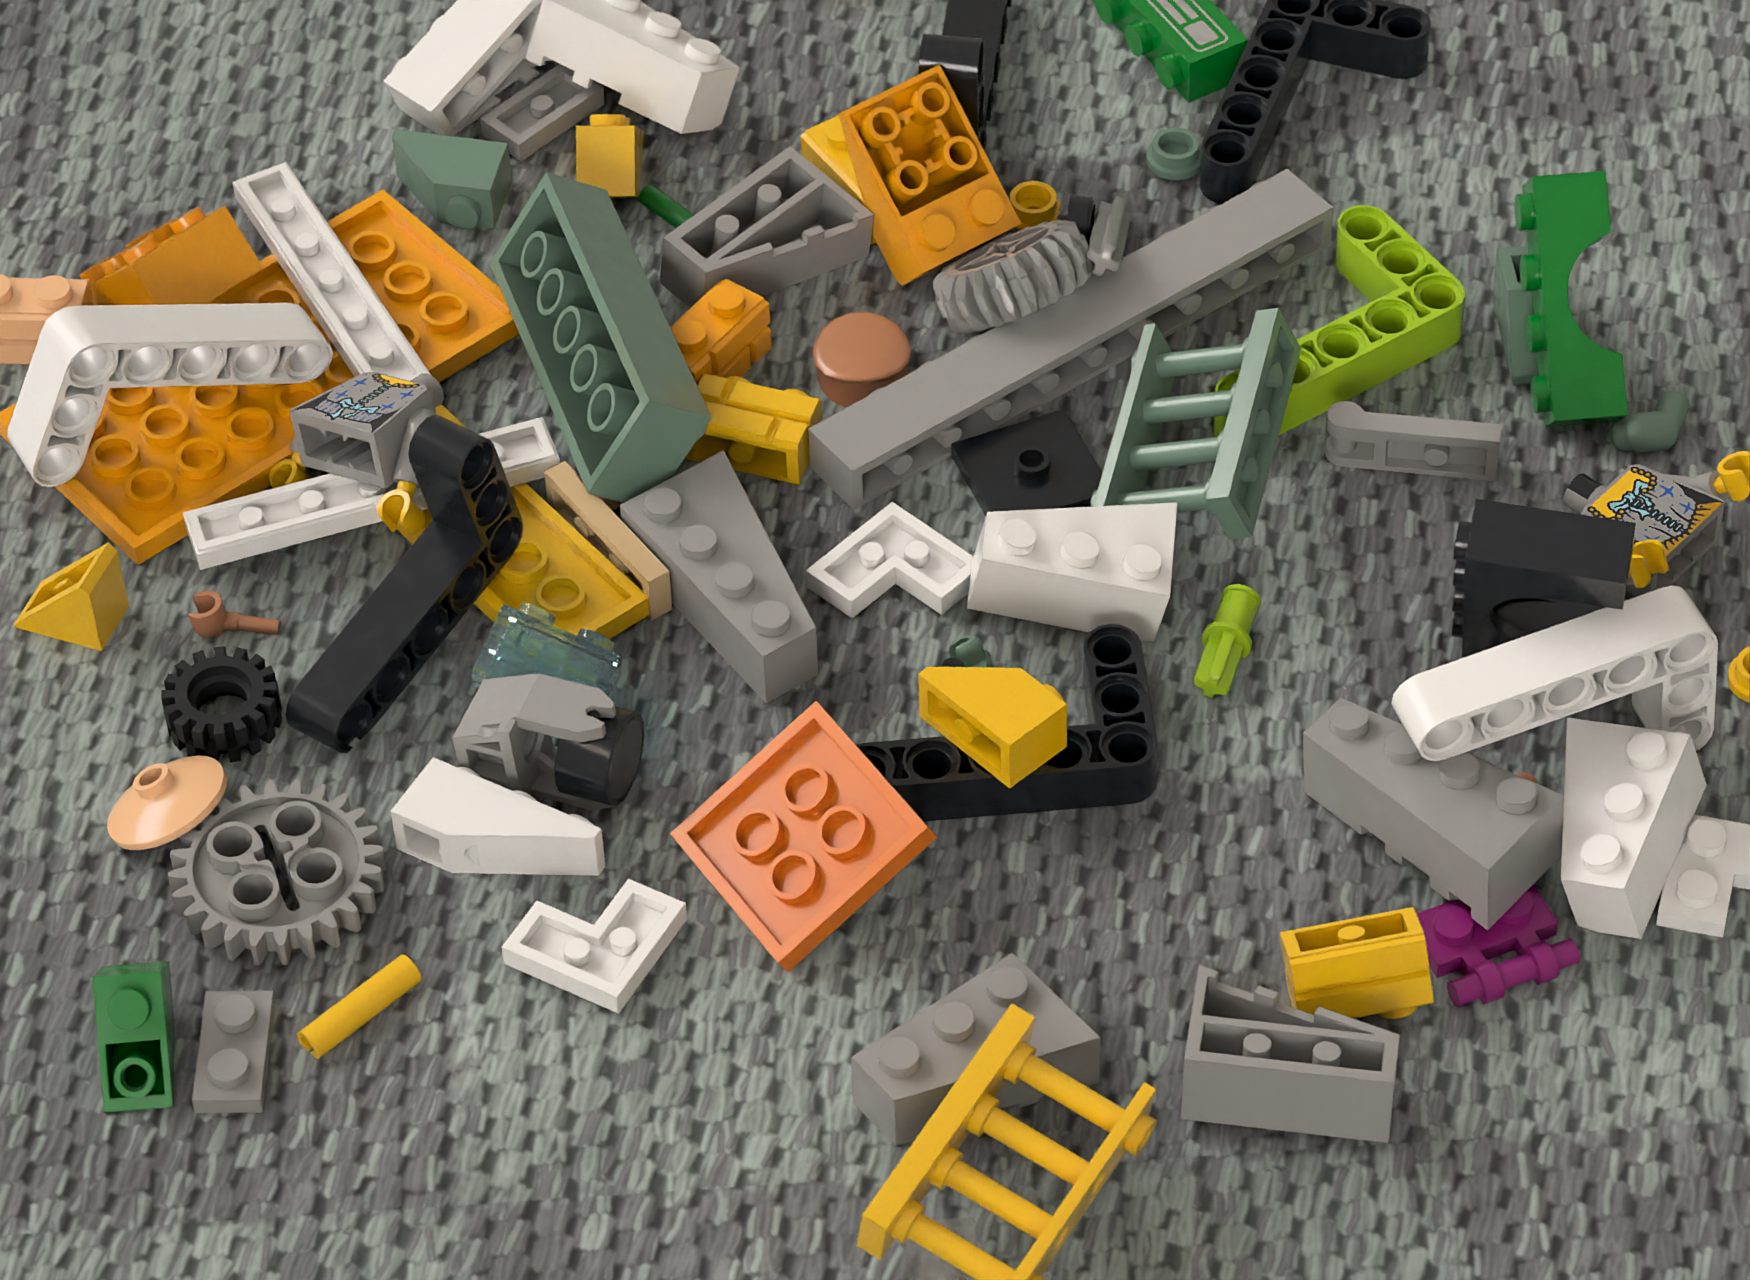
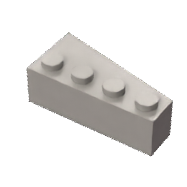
[620,450,818,703]
[1303,697,1563,930]

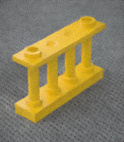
[856,1003,1157,1280]

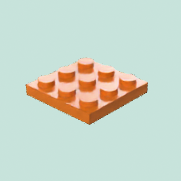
[670,701,937,972]

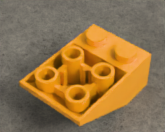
[838,64,1022,286]
[79,206,263,305]

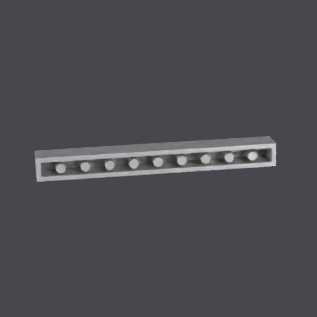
[808,168,1333,510]

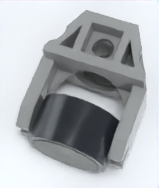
[452,673,645,810]

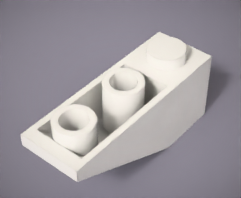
[391,757,605,876]

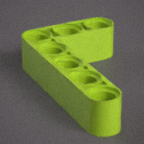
[1214,205,1465,437]

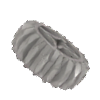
[932,219,1093,334]

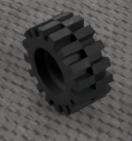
[161,646,282,763]

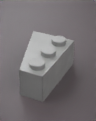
[659,146,875,308]
[1180,965,1400,1143]

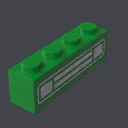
[1093,0,1248,103]

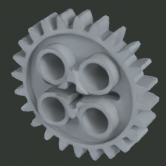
[168,779,386,966]

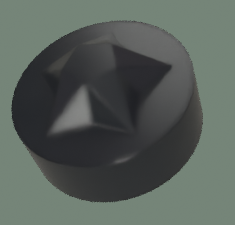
[1057,195,1096,245]

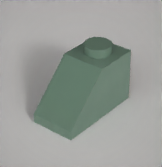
[392,129,512,229]

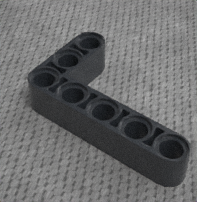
[919,0,1012,151]
[1200,0,1431,204]
[285,415,523,753]
[857,624,1158,821]

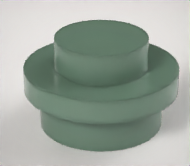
[1146,127,1202,180]

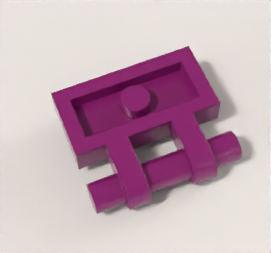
[1416,885,1580,1007]

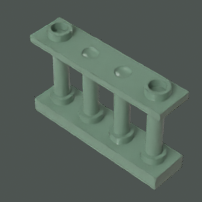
[1091,308,1301,539]

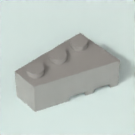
[851,953,1100,1146]

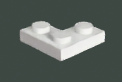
[806,502,974,618]
[1656,814,1750,937]
[502,879,687,1014]

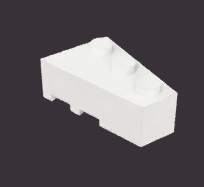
[383,0,543,136]
[525,0,740,134]
[967,502,1177,641]
[1561,718,1707,939]

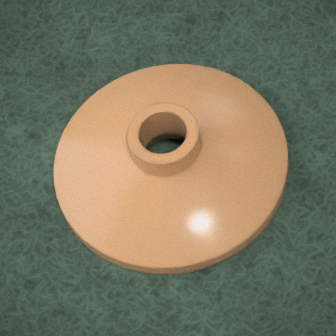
[107,756,228,850]

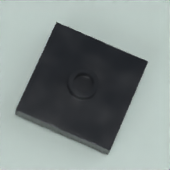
[951,409,1102,516]

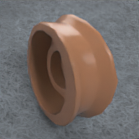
[813,312,911,408]

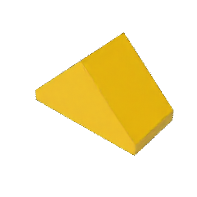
[14,542,129,651]

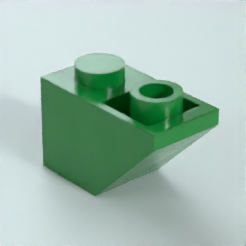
[92,961,174,1113]

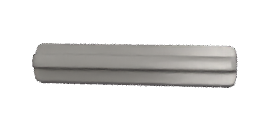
[1086,196,1131,277]

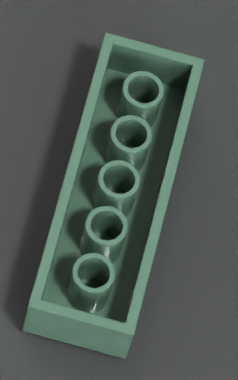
[489,172,712,503]

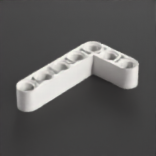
[7,303,333,487]
[1391,586,1718,761]

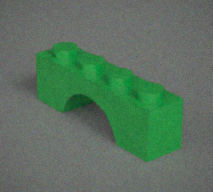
[1514,171,1628,427]

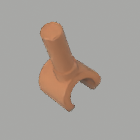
[188,590,281,638]

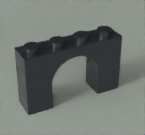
[1452,499,1636,658]

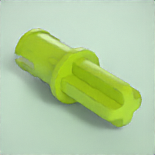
[1194,584,1261,698]

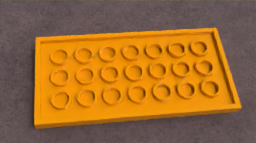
[0,189,519,565]

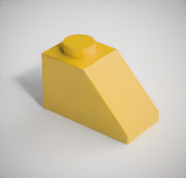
[918,667,1067,789]

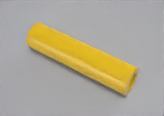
[297,954,422,1059]

